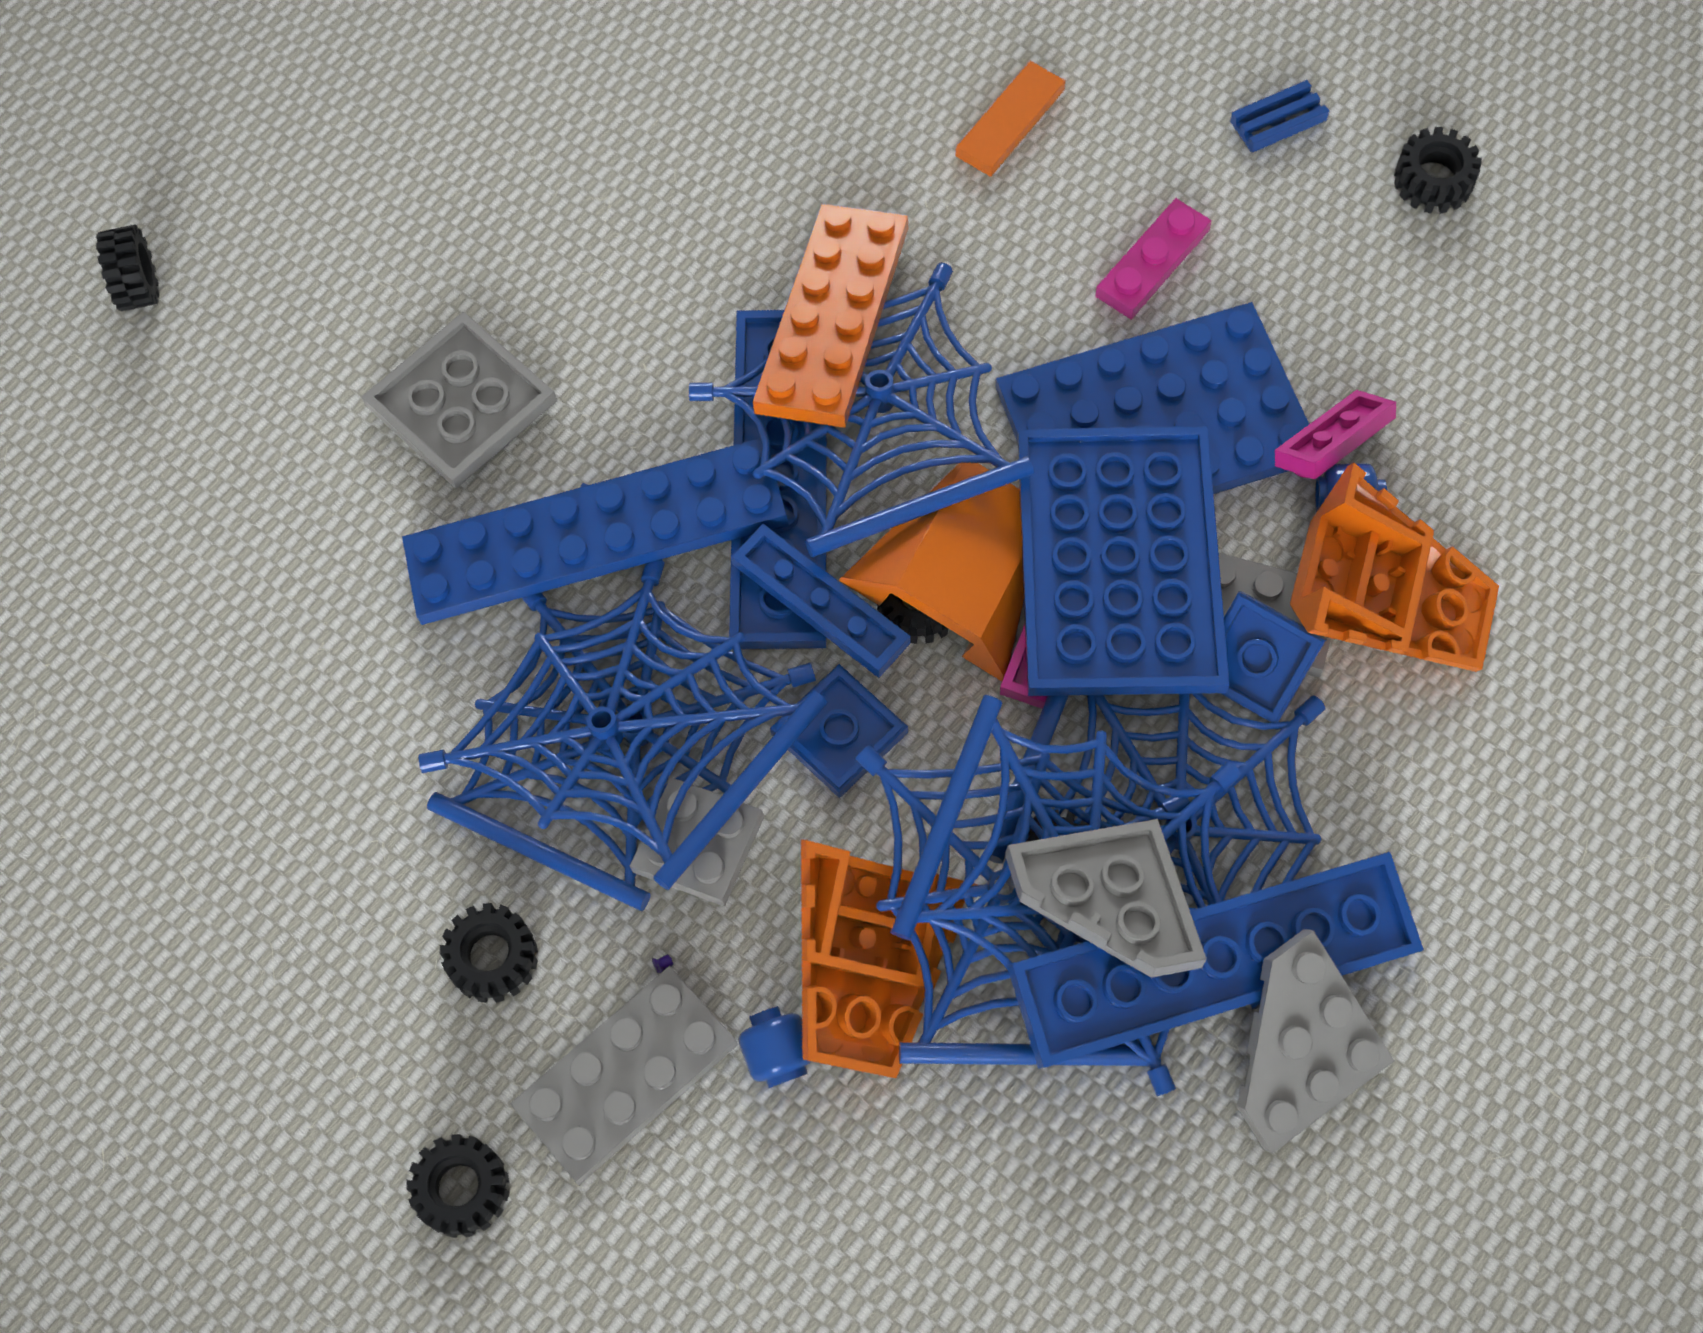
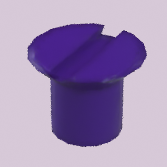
[652,954,673,974]

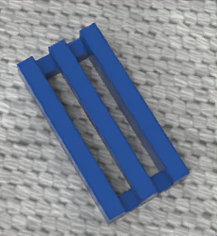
[1230,80,1330,153]

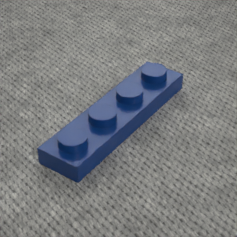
[731,524,910,678]

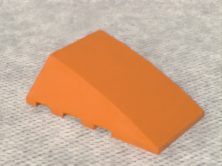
[1290,462,1499,672]
[839,463,1024,681]
[801,840,978,1078]

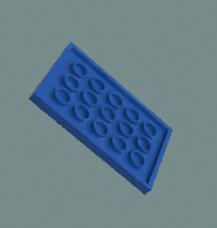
[995,302,1309,494]
[1018,426,1229,696]

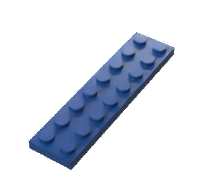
[729,310,827,649]
[402,438,789,625]
[1007,852,1424,1069]

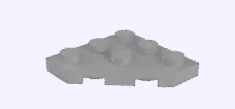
[1005,819,1206,978]
[1237,929,1394,1154]

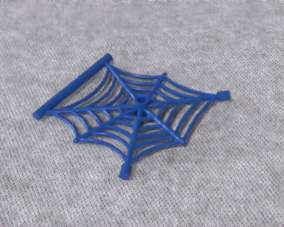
[689,263,1034,558]
[418,559,827,890]
[427,592,816,911]
[989,694,1325,1009]
[891,695,1241,1096]
[855,745,1190,1066]

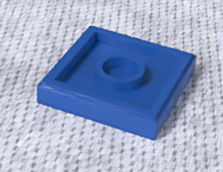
[1221,591,1327,723]
[770,664,908,798]

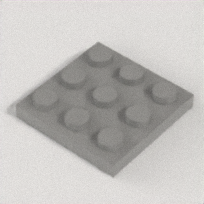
[361,311,557,489]

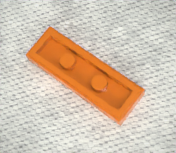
[956,61,1066,177]

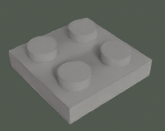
[630,777,764,907]

